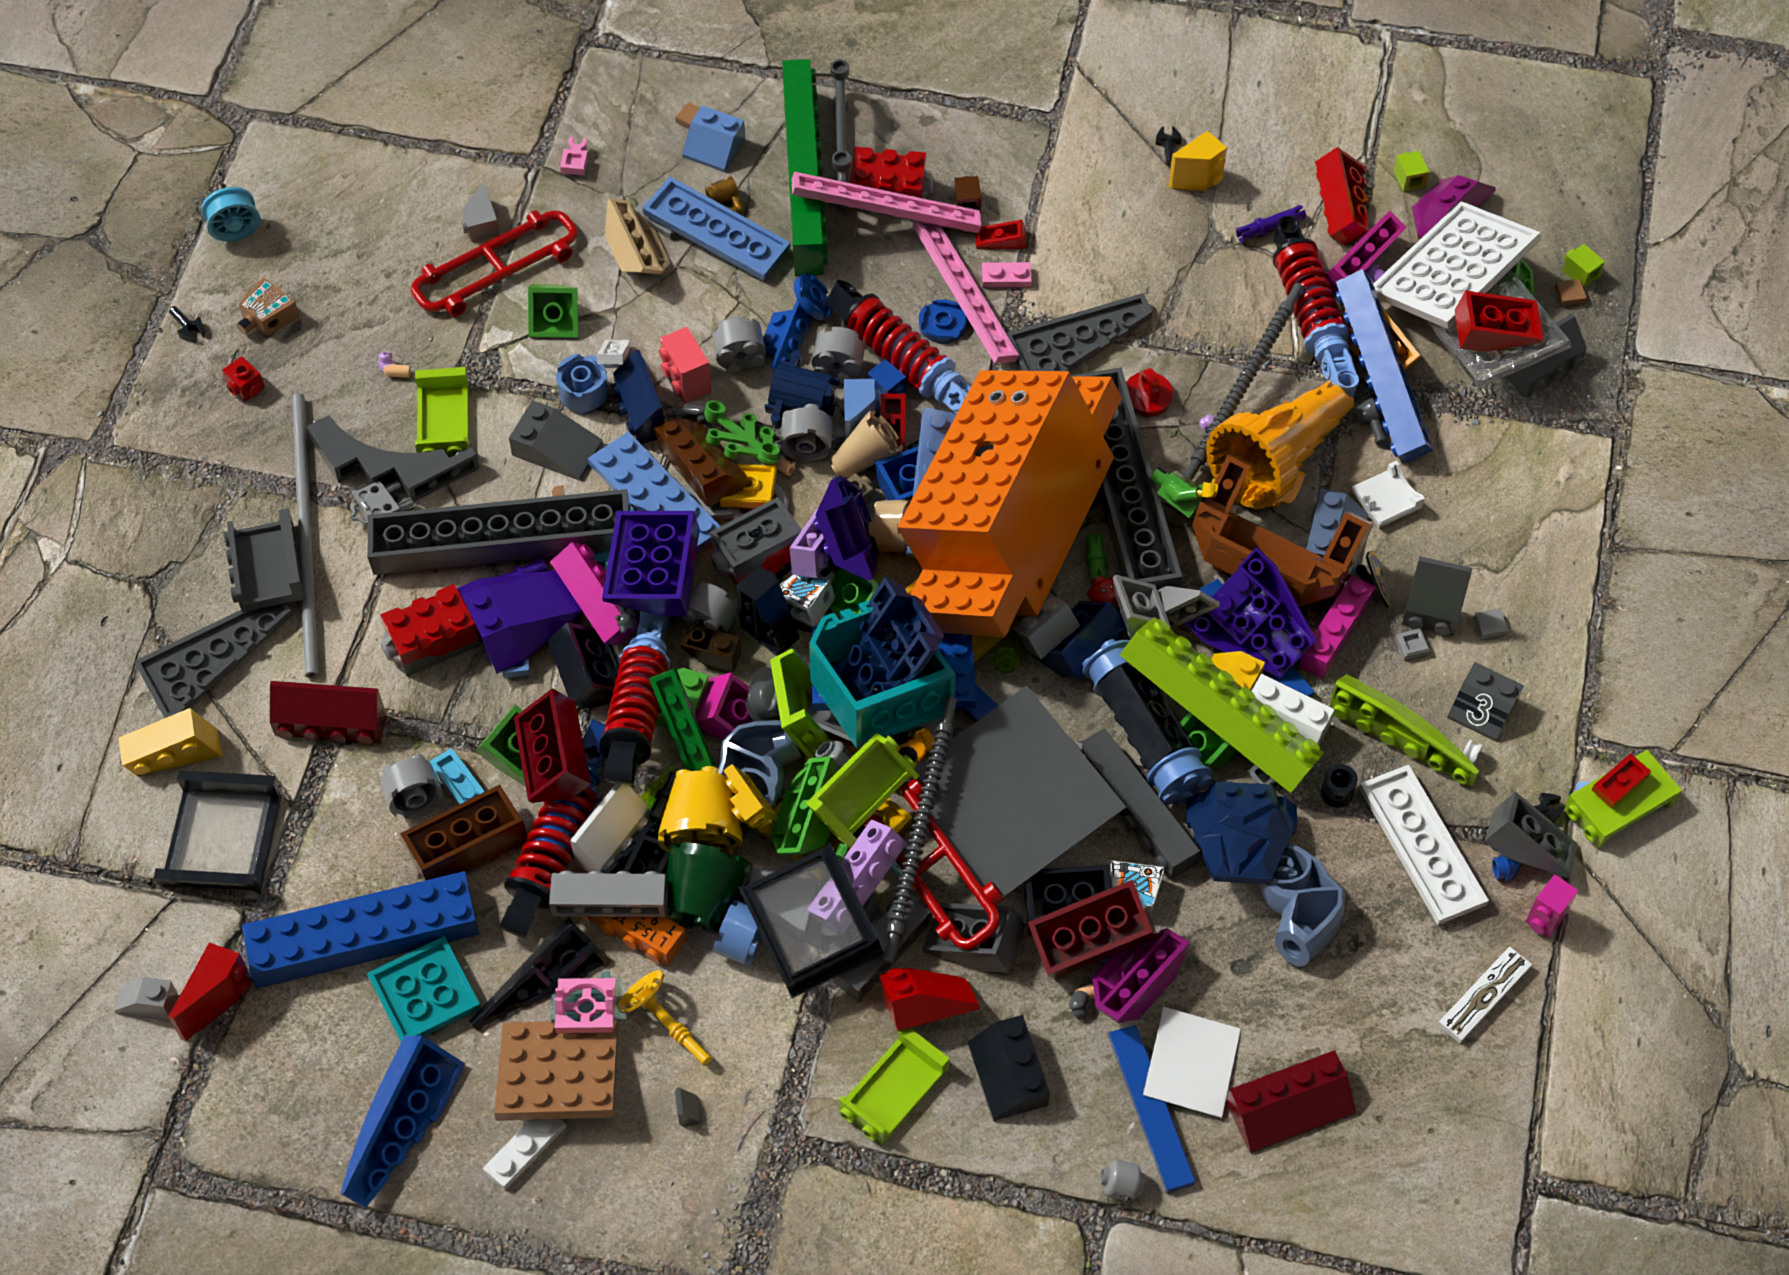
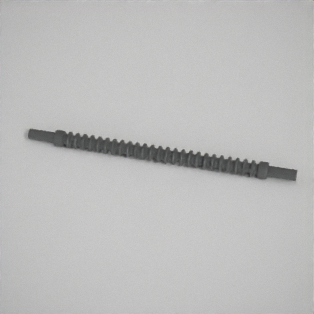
[1184,283,1304,480]
[882,697,957,964]

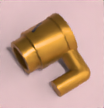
[705,176,745,214]

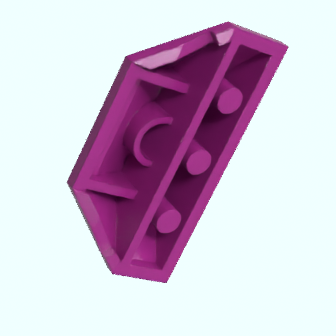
[1412,175,1496,239]
[1093,928,1190,1023]

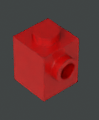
[222,356,265,402]

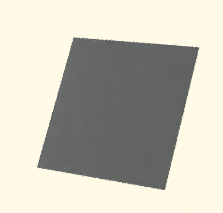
[906,685,1126,897]

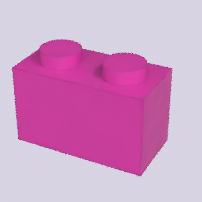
[1526,874,1579,938]

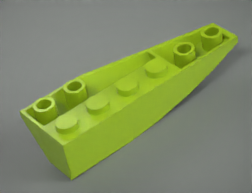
[1329,674,1479,787]

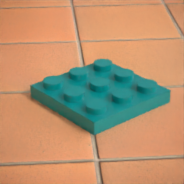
[367,936,481,1042]

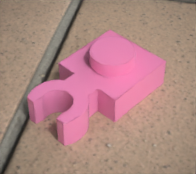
[560,137,588,175]

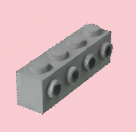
[549,871,667,917]

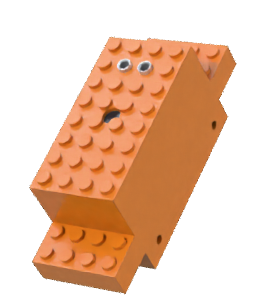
[897,370,1122,637]

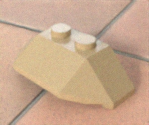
[605,198,670,274]

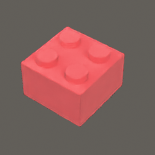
[658,327,712,403]

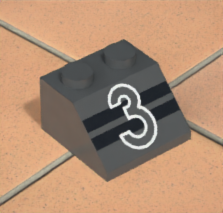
[1447,662,1524,741]

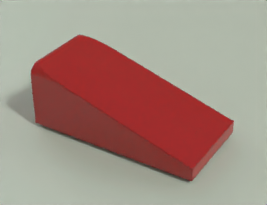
[976,220,1027,249]

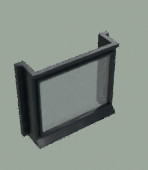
[153,770,282,894]
[738,842,884,999]

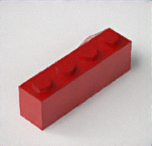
[1315,147,1368,245]

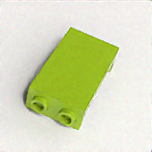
[415,367,469,457]
[770,649,831,758]
[806,733,919,848]
[1565,750,1682,848]
[838,1028,950,1145]

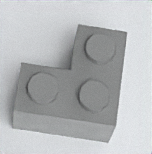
[1014,593,1080,659]

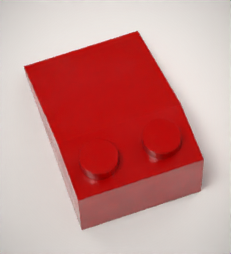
[1454,290,1544,352]
[168,942,251,1041]
[879,968,980,1031]

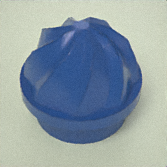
[1492,854,1520,881]

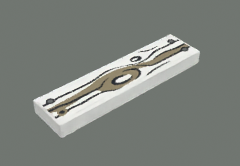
[1438,946,1532,1043]

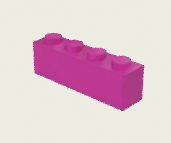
[1326,210,1407,294]
[550,542,639,646]
[1299,575,1375,680]

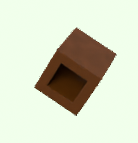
[954,176,981,214]

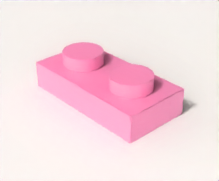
[982,262,1032,288]

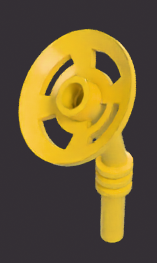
[618,970,712,1066]

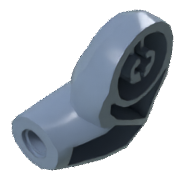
[718,720,806,827]
[1257,844,1345,967]

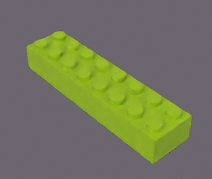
[1120,617,1324,793]

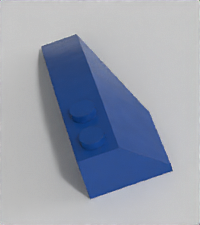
[340,1036,466,1208]

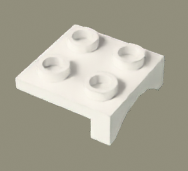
[1351,461,1425,528]

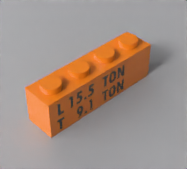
[579,917,687,966]

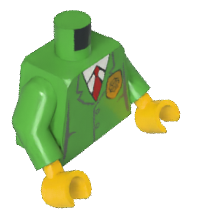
[1150,467,1218,518]

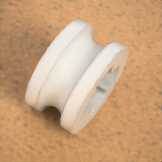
[1463,739,1483,765]

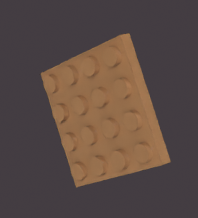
[494,1019,618,1121]

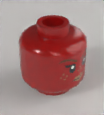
[1087,575,1120,612]

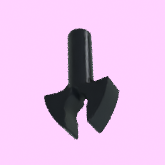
[1155,126,1182,166]
[169,306,205,343]
[1534,793,1566,823]

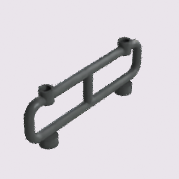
[830,59,852,211]

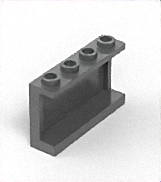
[224,508,305,612]

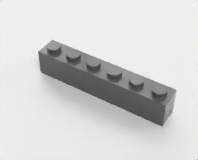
[1080,728,1200,879]

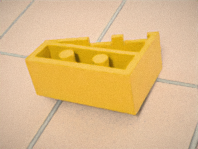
[119,708,222,776]

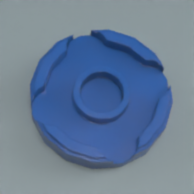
[794,274,833,320]
[919,299,967,343]

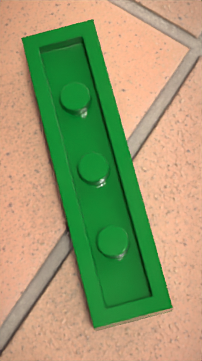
[649,668,716,771]

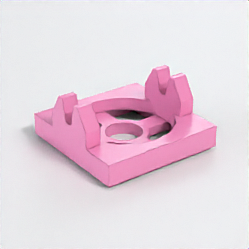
[555,978,616,1033]

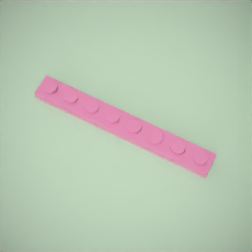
[792,172,981,233]
[913,220,1019,364]

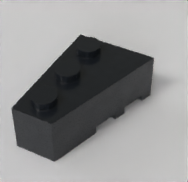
[737,565,800,656]

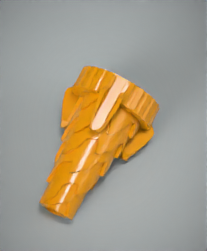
[1206,381,1354,509]

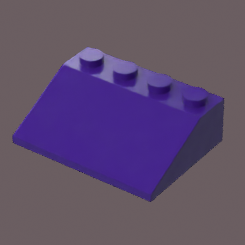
[602,511,700,617]

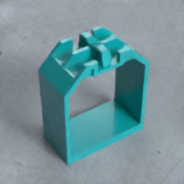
[809,600,956,749]

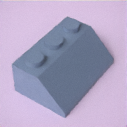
[1306,488,1368,579]

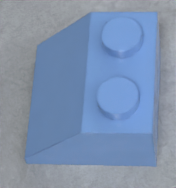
[682,106,746,172]
[844,379,880,440]

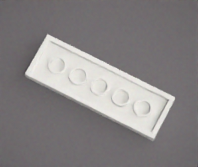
[1359,765,1489,925]

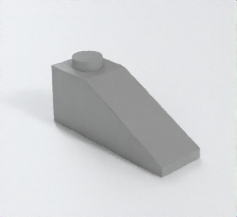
[1157,586,1220,630]

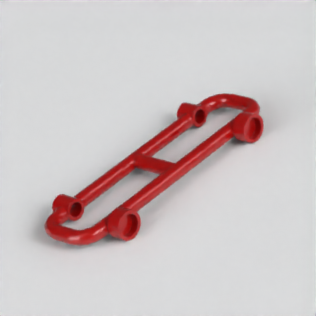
[410,210,578,317]
[863,778,1005,950]

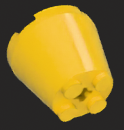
[658,766,743,855]

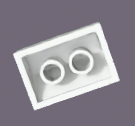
[1252,674,1334,745]
[570,784,650,873]

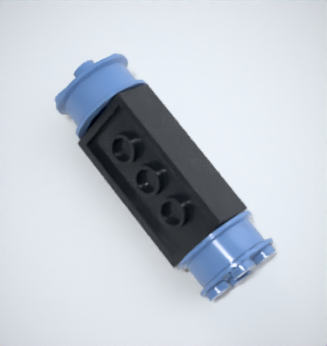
[1082,639,1213,805]

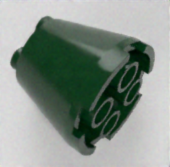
[667,842,752,934]

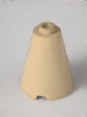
[831,411,903,477]

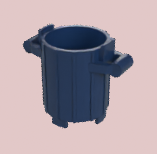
[764,350,840,429]

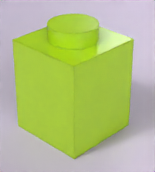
[1393,150,1429,192]
[1562,244,1605,289]

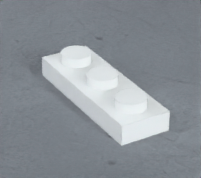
[597,340,630,368]
[483,1119,566,1190]

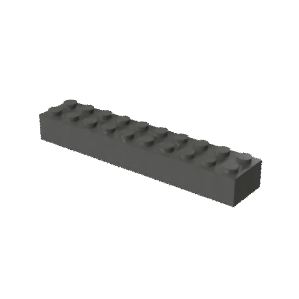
[1072,367,1182,590]
[367,489,631,575]

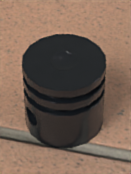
[1321,764,1358,808]

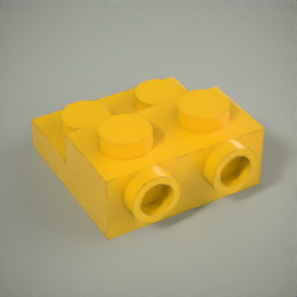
[724,764,779,833]

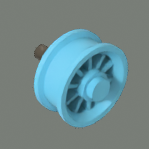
[201,183,260,242]

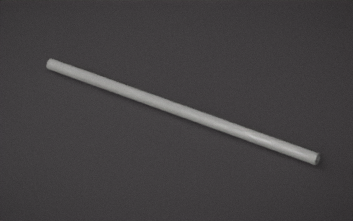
[292,393,319,679]

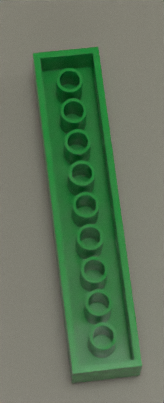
[782,59,828,276]

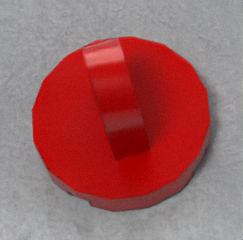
[1126,368,1173,417]

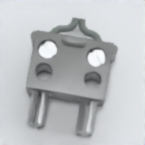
[350,480,414,525]

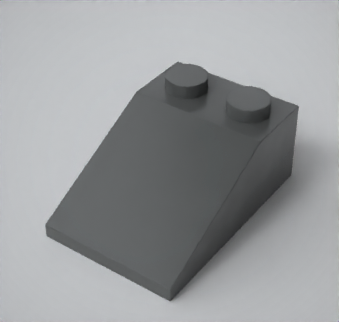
[509,400,603,481]
[1402,556,1473,636]
[1485,792,1578,877]
[922,903,1026,973]

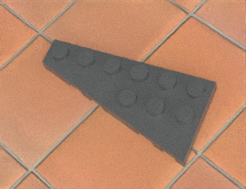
[1006,293,1153,371]
[134,603,292,719]

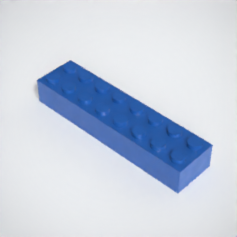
[242,871,480,989]

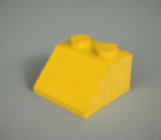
[1168,131,1227,191]
[1211,651,1265,691]

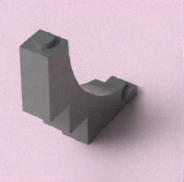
[307,415,480,502]

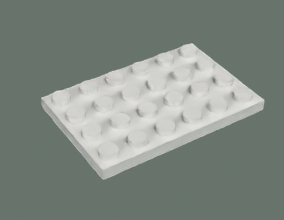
[1374,202,1541,329]

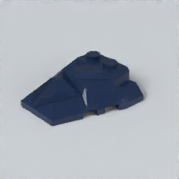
[841,577,944,701]
[1186,781,1297,885]

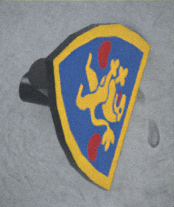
[1356,551,1389,608]

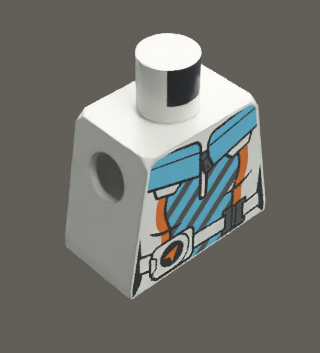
[780,568,835,626]
[1109,861,1164,917]

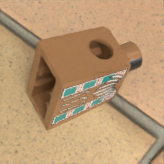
[236,277,300,336]

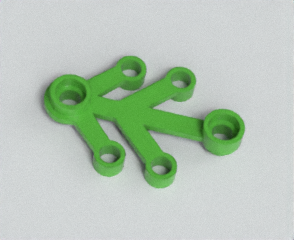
[704,401,781,465]

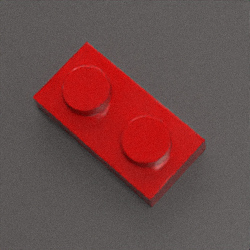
[1592,753,1651,808]

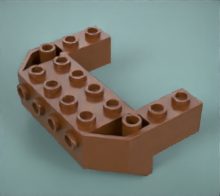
[1192,455,1374,607]

